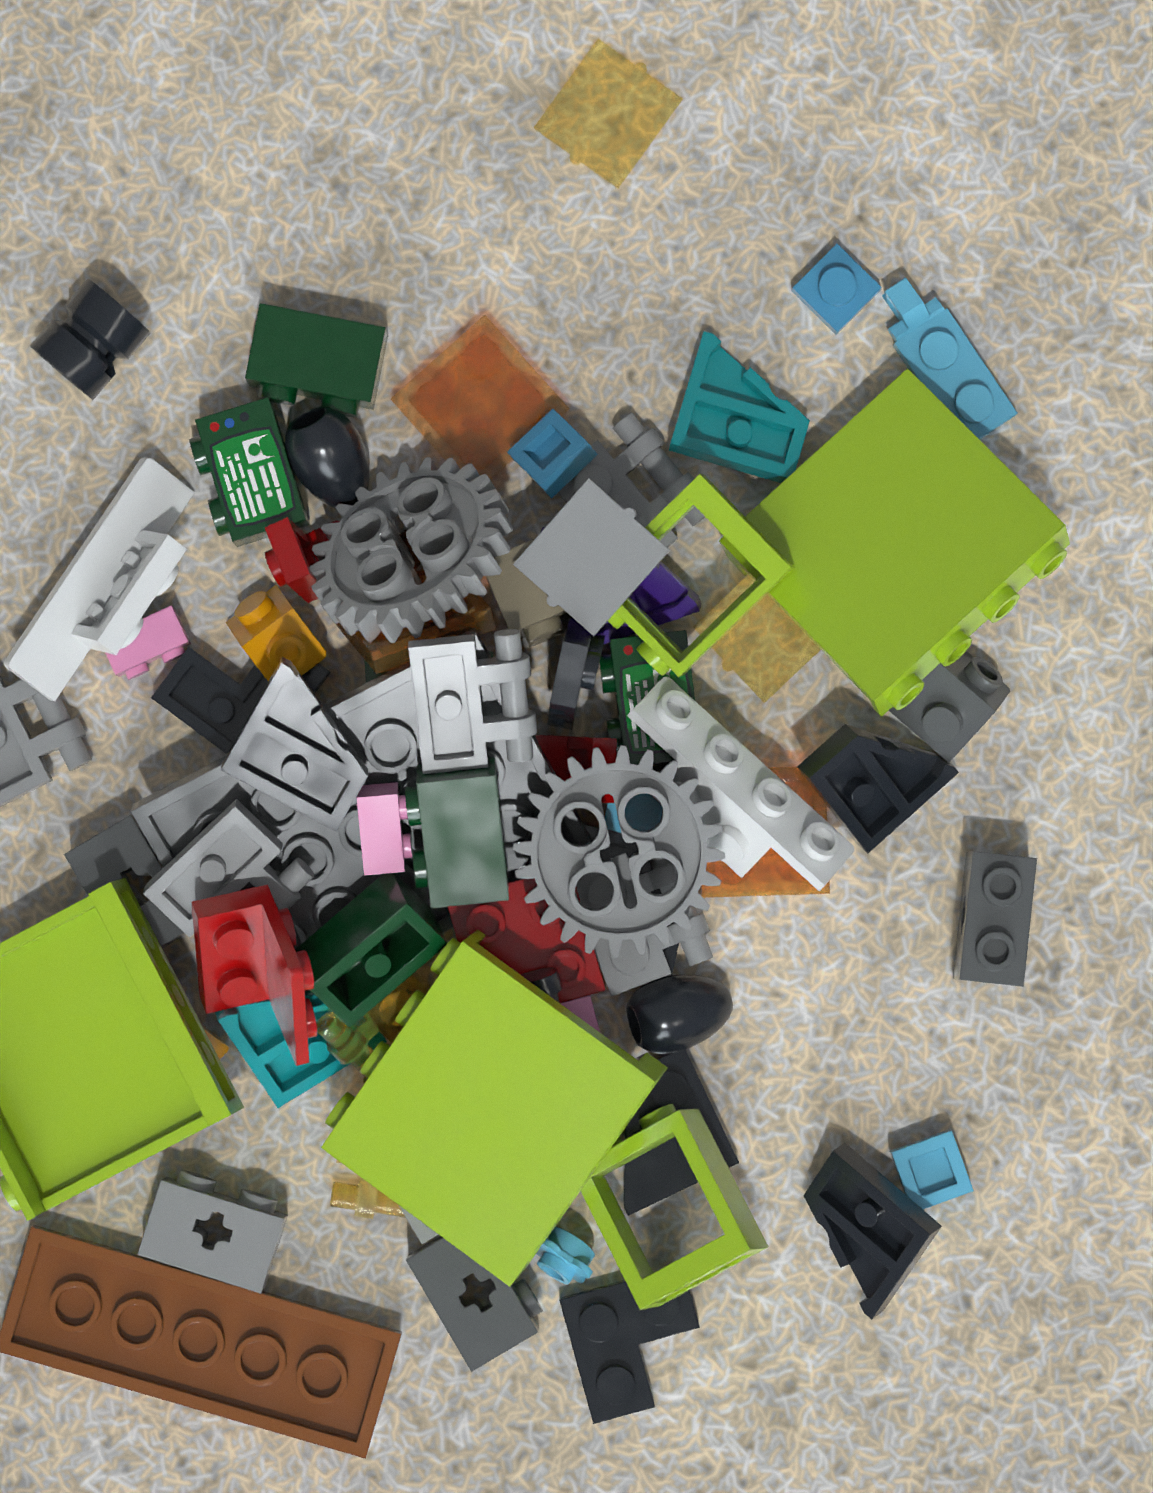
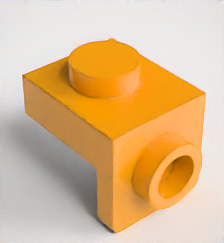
[225,585,326,681]

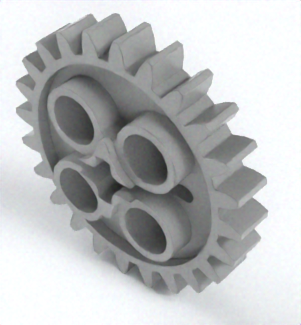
[310,457,513,643]
[513,745,725,958]

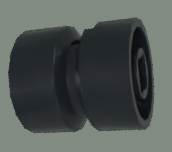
[30,278,151,400]

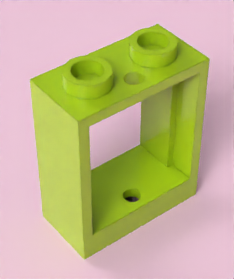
[608,474,794,677]
[581,1104,769,1310]

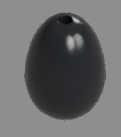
[285,406,369,509]
[626,975,733,1054]

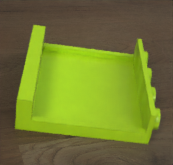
[719,368,1070,717]
[0,878,244,1221]
[321,930,668,1287]

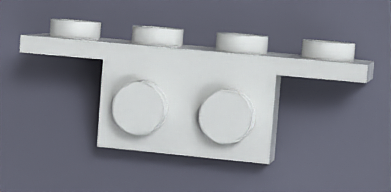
[4,457,195,701]
[627,677,855,891]

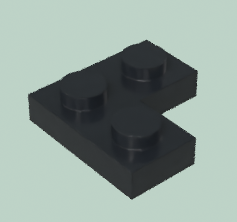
[151,647,331,754]
[559,1271,700,1424]

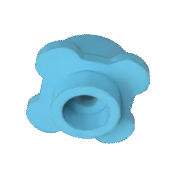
[536,1227,595,1285]

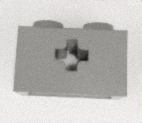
[137,1170,288,1294]

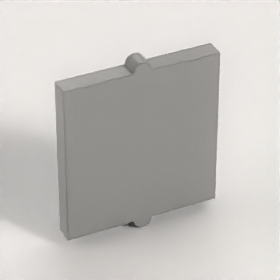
[513,478,670,636]

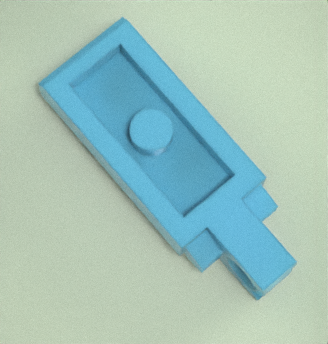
[882,277,1018,440]

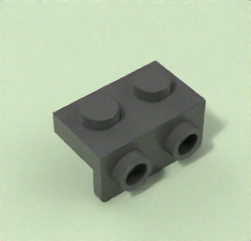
[889,651,1010,763]

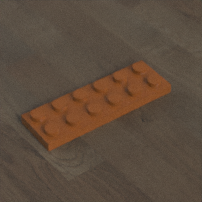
[0,1225,402,1459]

